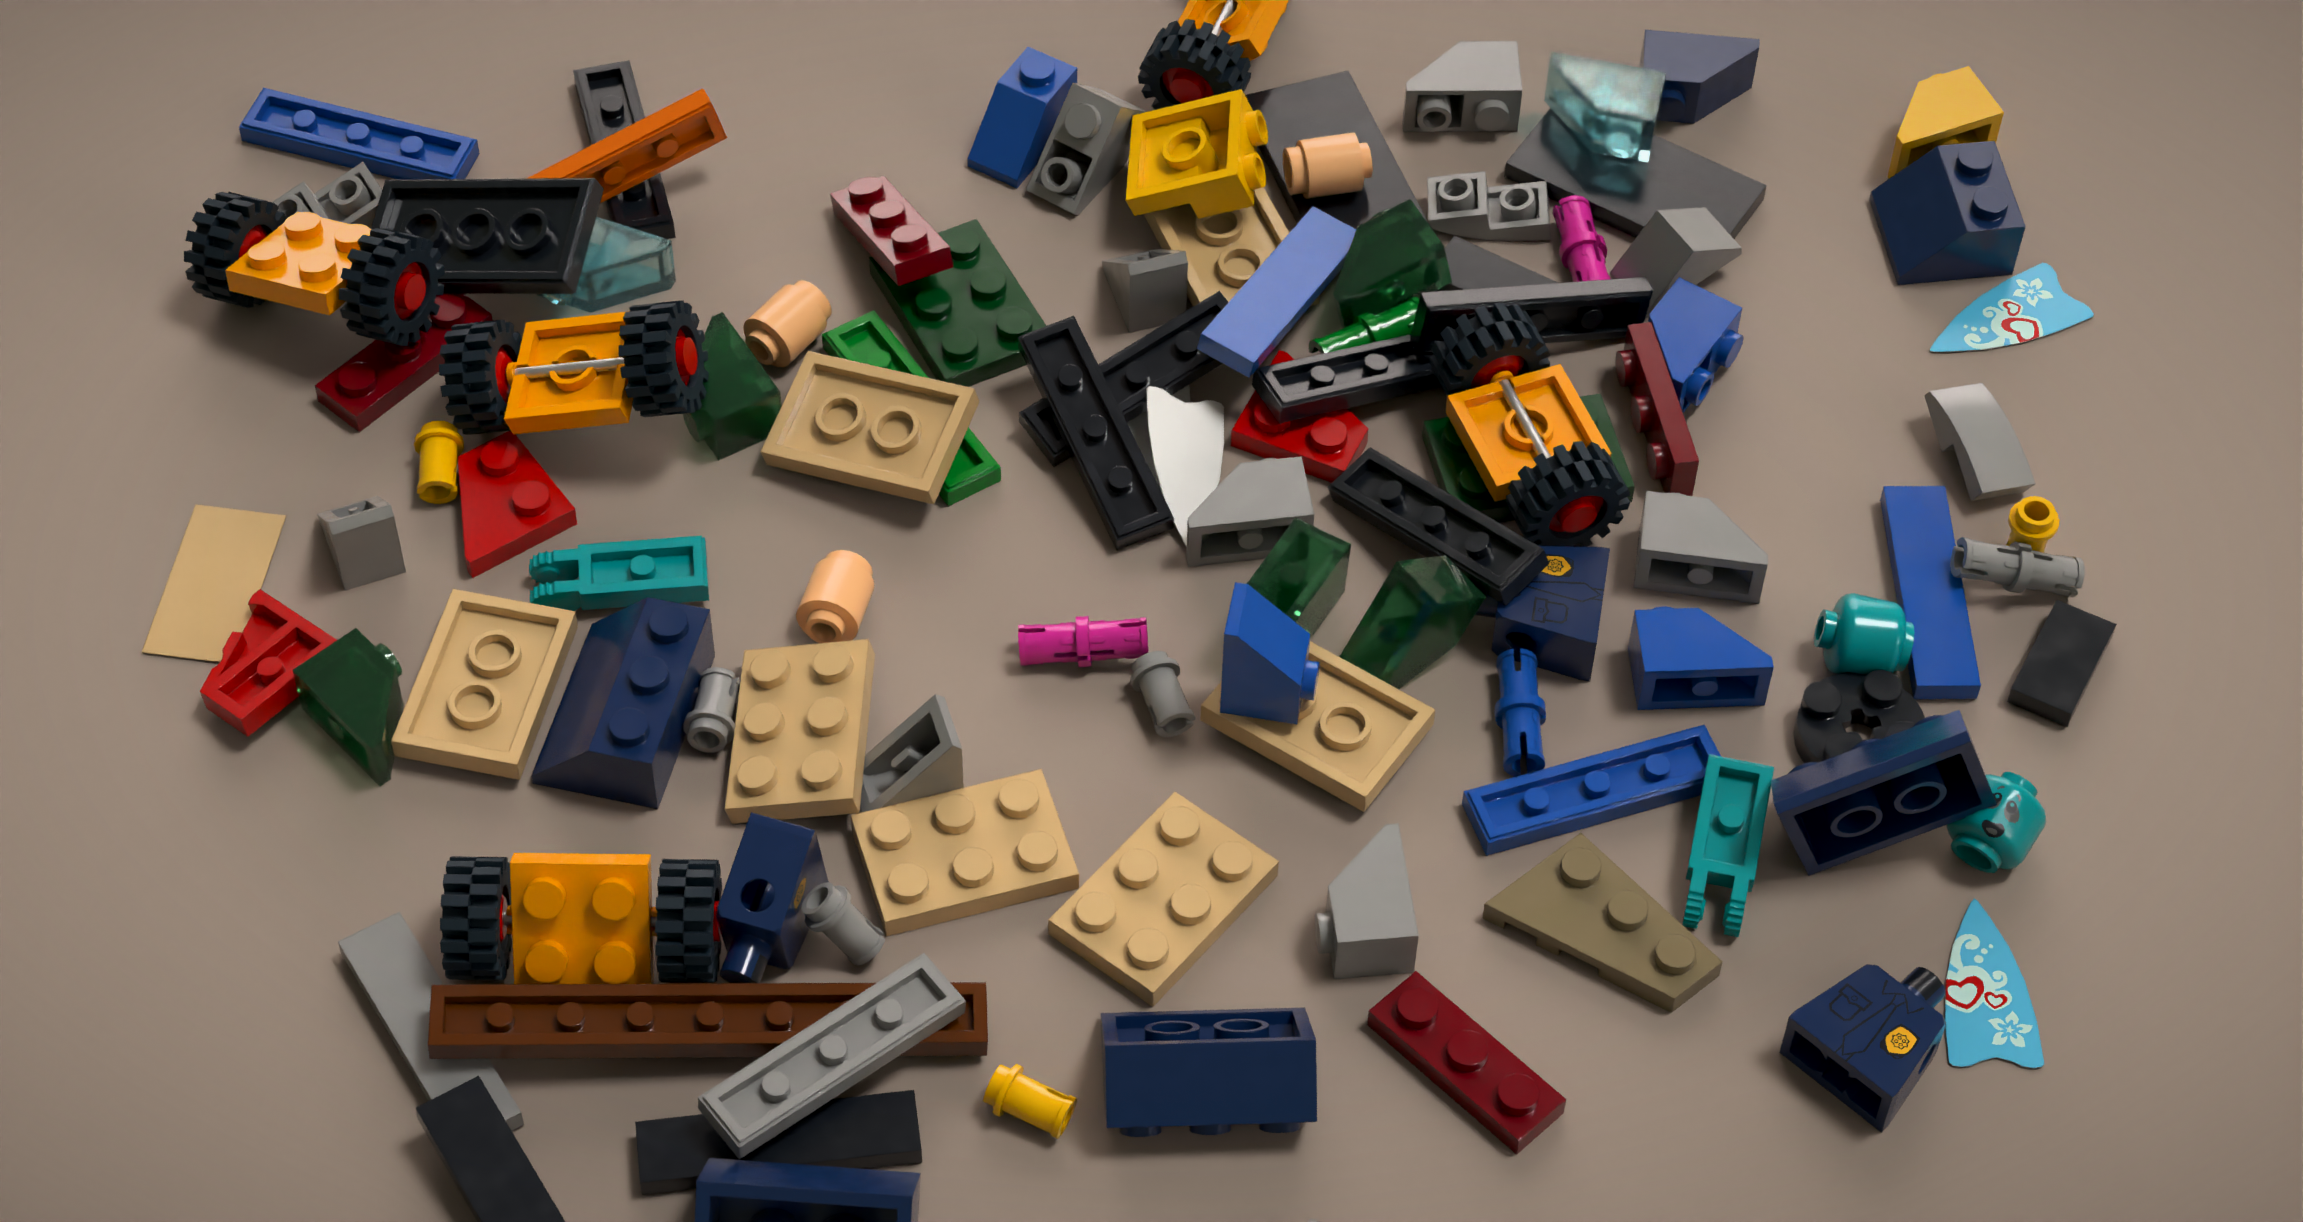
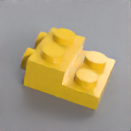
[1126,89,1268,219]

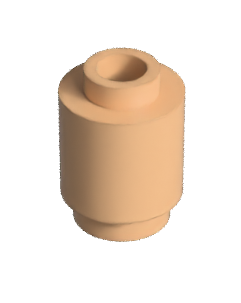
[1283,132,1373,199]
[743,280,832,367]
[796,550,875,643]

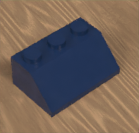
[531,597,715,809]
[1771,710,1997,876]
[1101,1007,1317,1137]
[694,1158,921,1222]

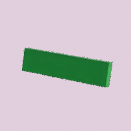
[822,310,1001,507]

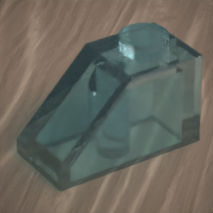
[1544,52,1666,162]
[537,217,676,313]

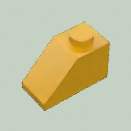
[1887,66,2004,179]

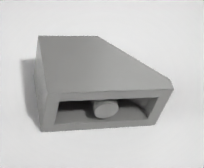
[1186,456,1315,567]
[1633,491,1768,604]
[1315,823,1419,979]

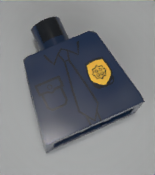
[1458,546,1610,682]
[716,812,828,983]
[1779,964,1946,1133]

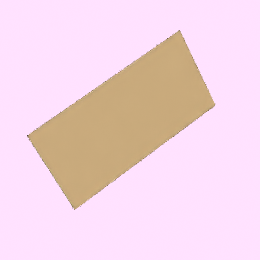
[141,504,287,663]

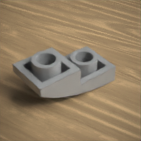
[272,162,382,228]
[1427,171,1551,241]
[1924,383,2036,501]

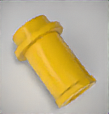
[414,421,464,504]
[2006,496,2060,553]
[983,1064,1077,1139]

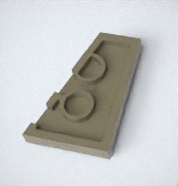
[1482,833,1723,1013]

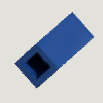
[1648,277,1744,413]

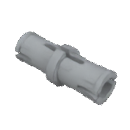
[1950,537,2085,598]

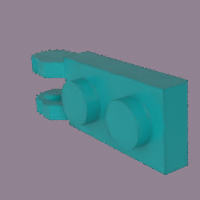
[529,535,709,611]
[1682,754,1774,937]

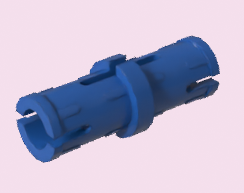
[1495,649,1546,777]

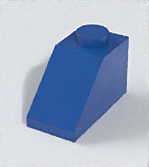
[968,47,1077,188]
[1220,582,1320,724]
[1628,606,1774,710]

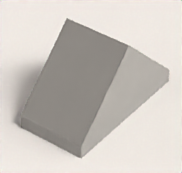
[1610,207,1742,319]
[1102,248,1188,333]
[317,496,406,591]
[860,694,964,812]

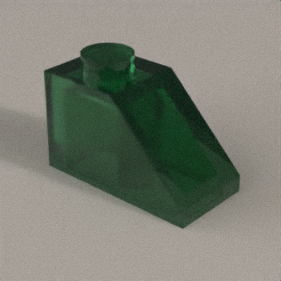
[1333,199,1452,329]
[683,312,782,461]
[1247,517,1351,634]
[1339,555,1486,689]
[292,628,404,787]

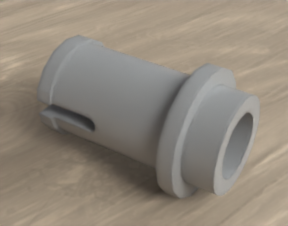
[1130,651,1196,737]
[683,667,741,753]
[801,882,885,965]

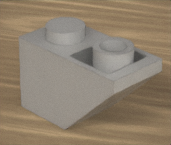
[1402,41,1523,132]
[1026,83,1147,215]

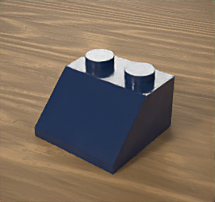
[1869,141,2026,285]

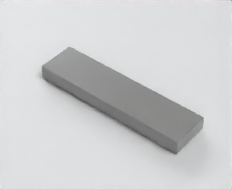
[338,912,524,1131]
[698,953,966,1159]

